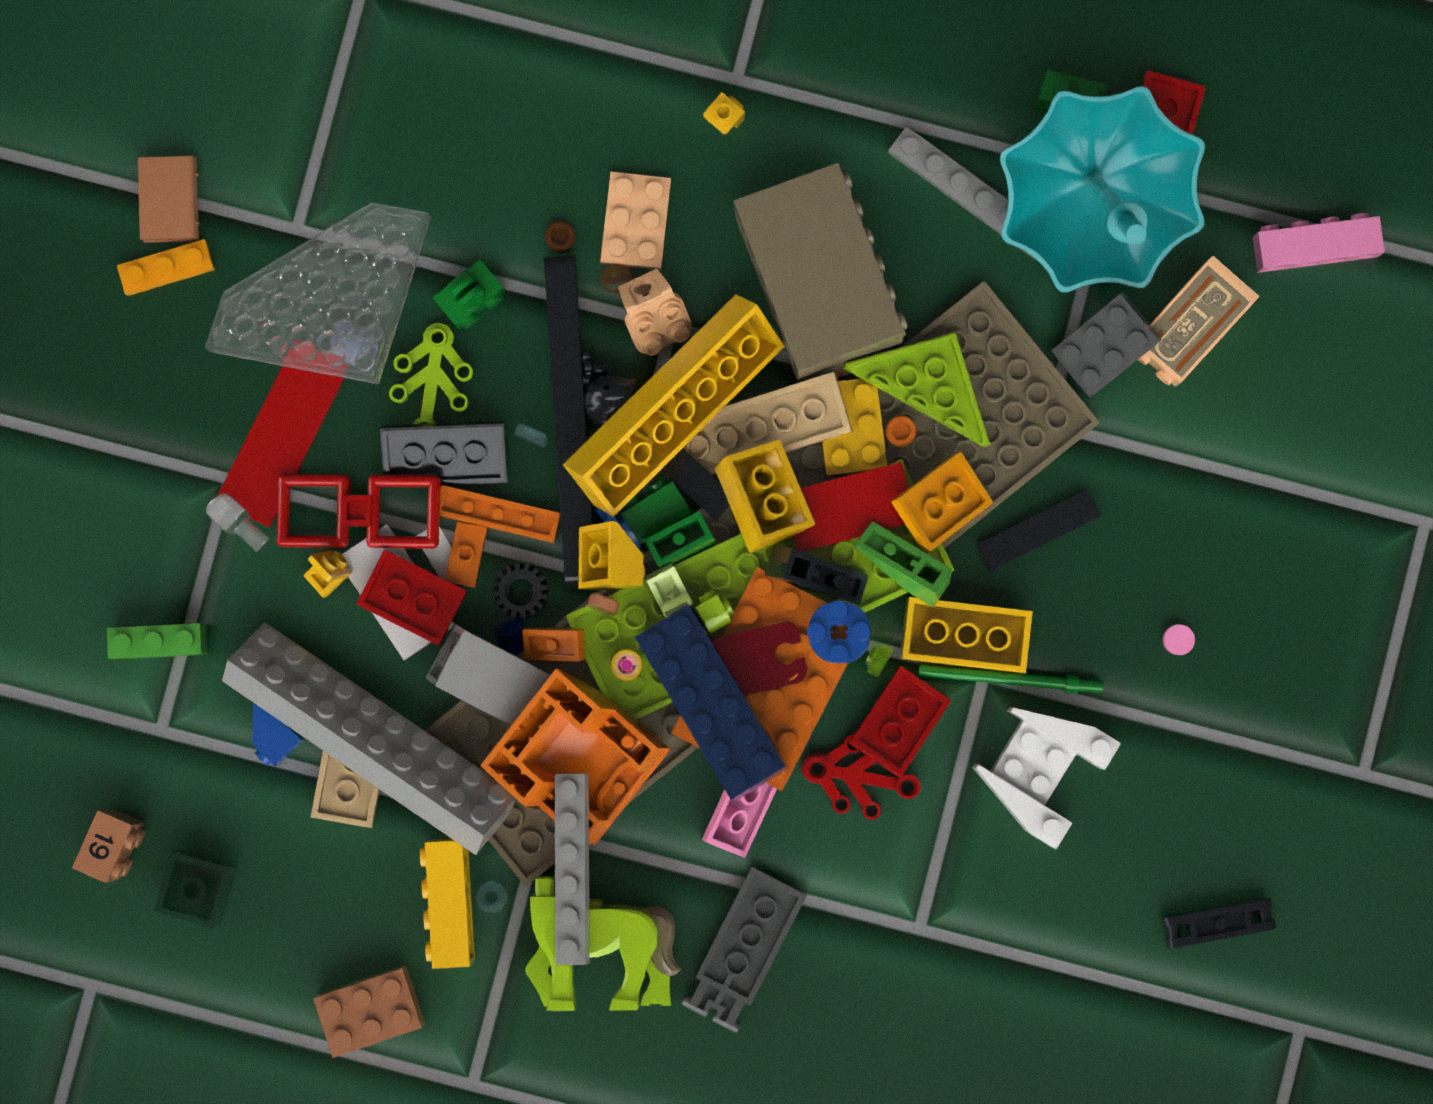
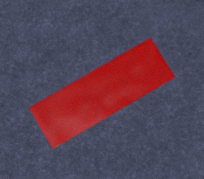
[215,340,350,528]

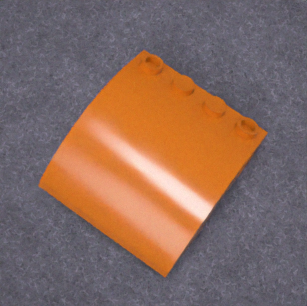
[480,668,671,845]

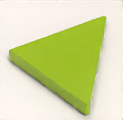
[843,332,991,447]

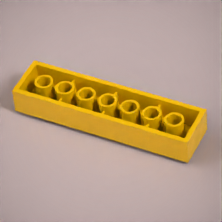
[563,295,785,517]

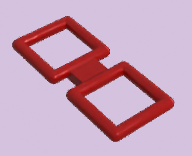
[276,474,441,549]

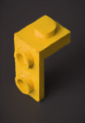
[303,550,353,598]

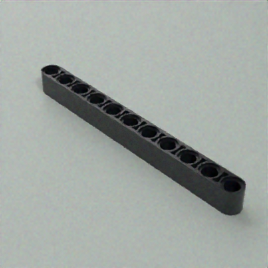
[544,255,593,589]

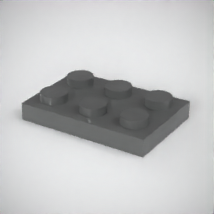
[1051,292,1162,398]

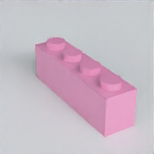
[1252,213,1385,273]

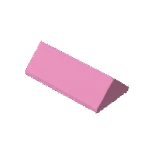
[702,783,777,858]

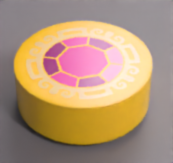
[611,649,642,681]

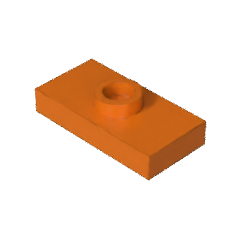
[445,522,488,588]

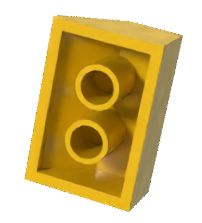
[715,439,815,553]

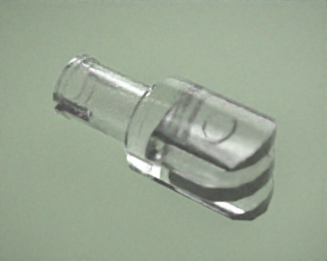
[206,493,269,552]

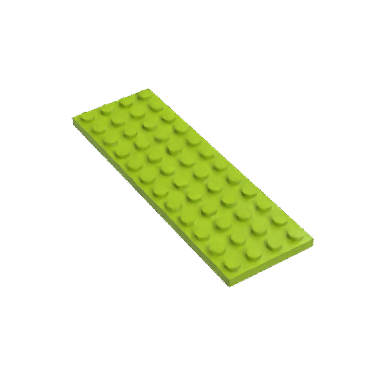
[566,459,955,719]

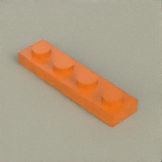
[440,485,561,543]

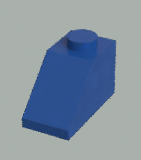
[252,703,305,766]

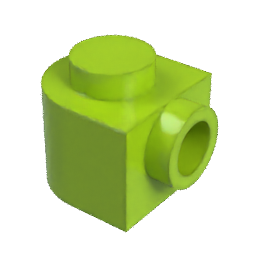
[694,590,734,634]

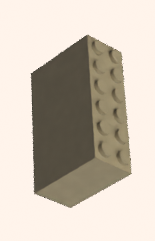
[734,163,907,383]

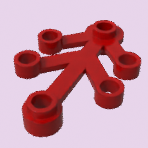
[802,735,921,820]

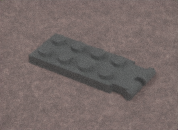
[681,866,807,1033]

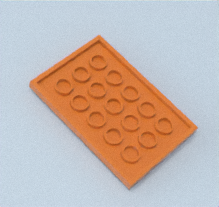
[671,567,848,791]

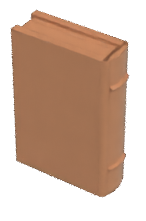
[138,156,200,243]

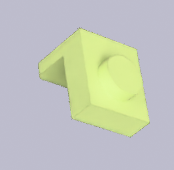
[644,562,693,618]

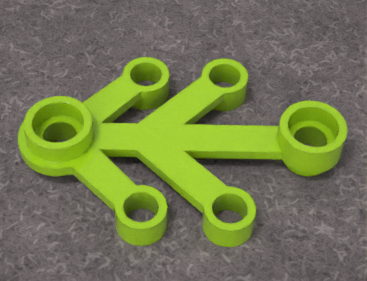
[389,323,474,424]

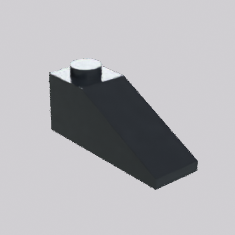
[765,545,869,605]

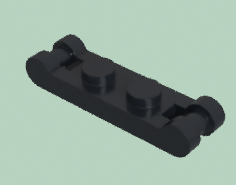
[1162,898,1277,948]

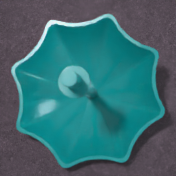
[1000,86,1205,293]

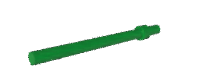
[918,664,1103,694]

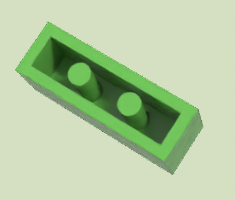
[107,623,208,660]

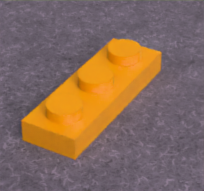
[117,239,215,296]

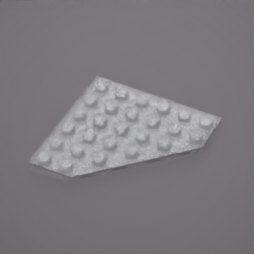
[205,202,431,384]

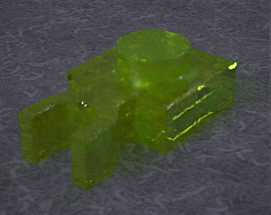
[864,644,894,677]

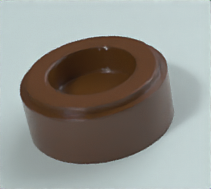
[545,221,576,253]

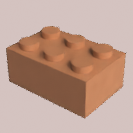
[313,965,425,1058]

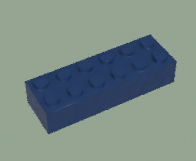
[635,604,789,801]

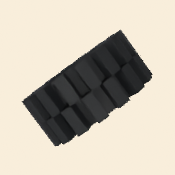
[493,563,549,619]

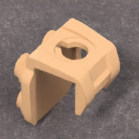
[618,269,692,356]

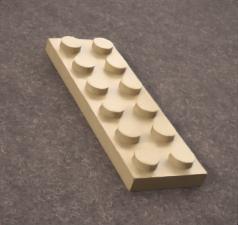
[683,372,853,476]

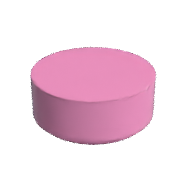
[1162,624,1195,655]

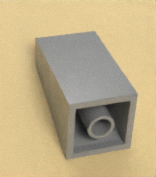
[426,623,551,725]

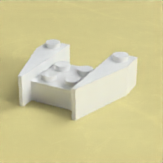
[972,707,1121,849]

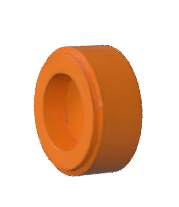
[885,416,916,447]

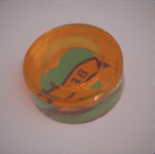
[601,264,632,296]

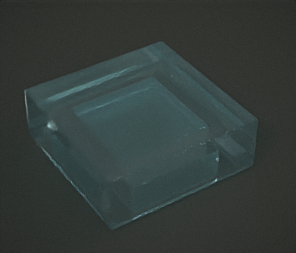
[514,423,548,448]

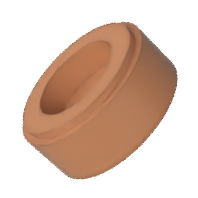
[587,593,620,615]

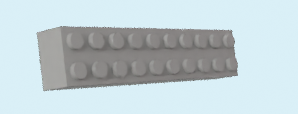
[222,622,516,855]

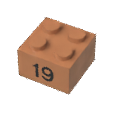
[72,808,145,883]

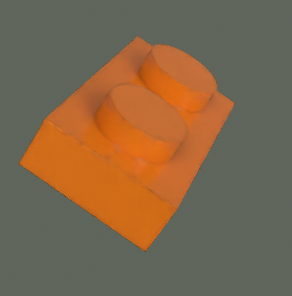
[522,628,585,662]

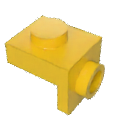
[703,92,745,135]

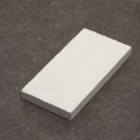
[342,524,454,660]

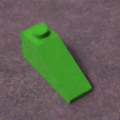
[855,521,952,607]

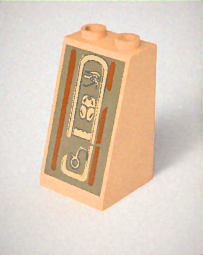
[1138,256,1259,387]

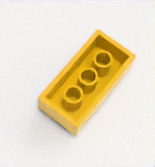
[900,597,1033,673]
[420,838,475,969]

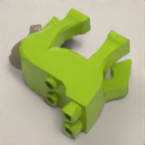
[525,876,681,1011]

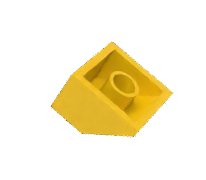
[579,521,645,591]

